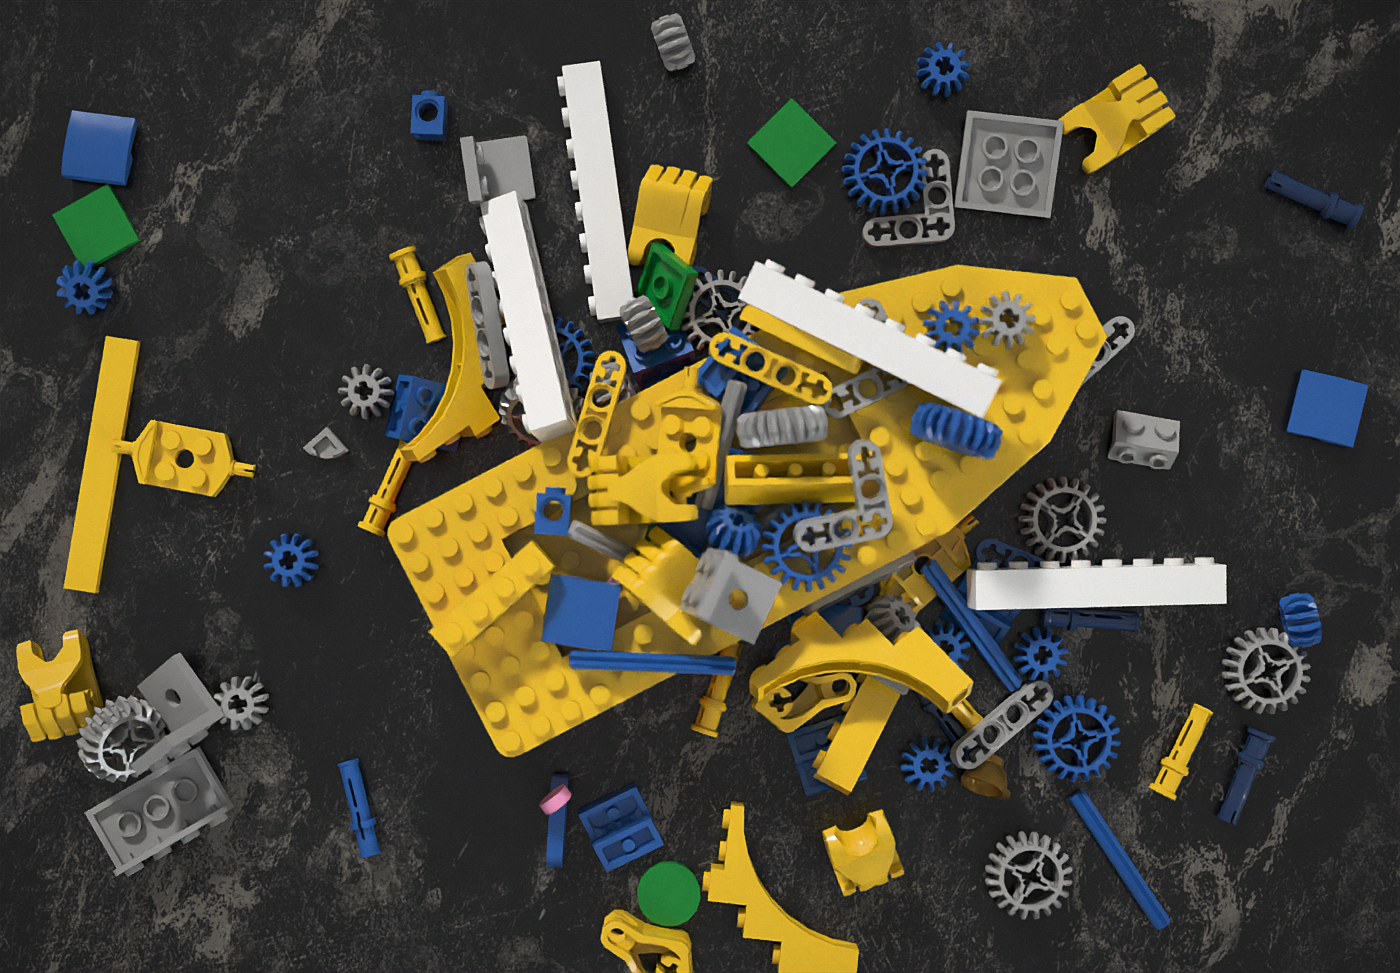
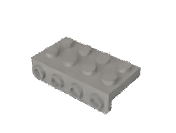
[85,747,234,877]

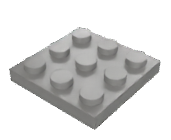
[954,110,1064,218]

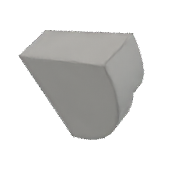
[303,427,349,459]

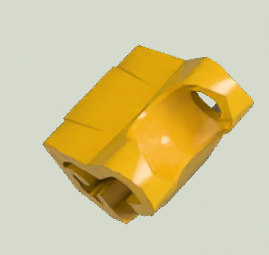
[1057,64,1175,174]
[628,165,713,267]
[588,453,698,525]
[612,526,735,645]
[16,629,103,742]
[750,672,857,733]
[822,809,904,896]
[601,910,694,973]

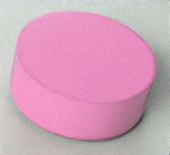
[539,784,571,815]

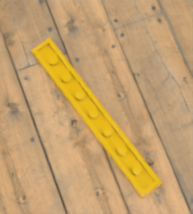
[63,336,141,593]

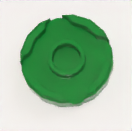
[637,861,701,927]

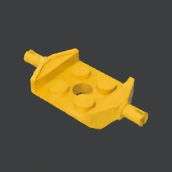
[655,367,723,504]
[110,420,256,497]
[864,513,979,613]

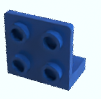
[616,322,698,392]
[384,374,460,452]

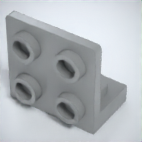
[460,136,536,208]

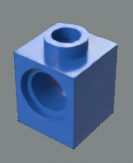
[410,90,448,141]
[534,487,573,536]

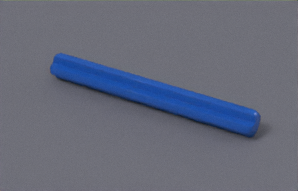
[920,559,1023,692]
[569,650,736,675]
[1069,790,1170,930]

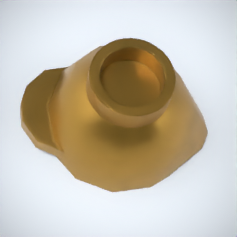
[961,754,1011,800]

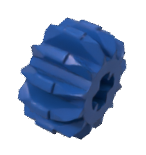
[916,42,970,97]
[56,260,113,315]
[922,300,980,354]
[703,504,763,559]
[264,533,319,587]
[1279,593,1322,648]
[923,622,970,670]
[1012,627,1068,682]
[900,736,954,792]

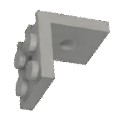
[679,548,782,645]
[130,653,225,776]

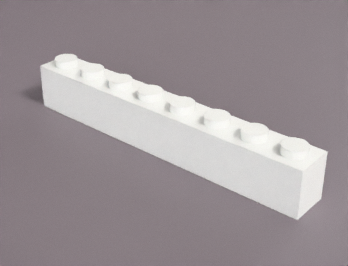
[557,61,634,323]
[479,191,577,443]
[738,259,1002,418]
[967,557,1226,610]

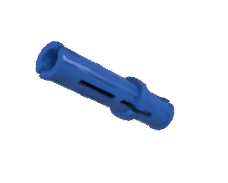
[338,759,381,858]

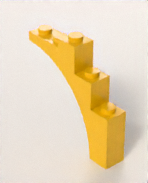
[400,253,506,463]
[749,611,973,714]
[702,801,859,973]

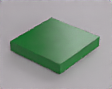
[747,98,836,189]
[52,184,142,267]
[634,242,699,331]

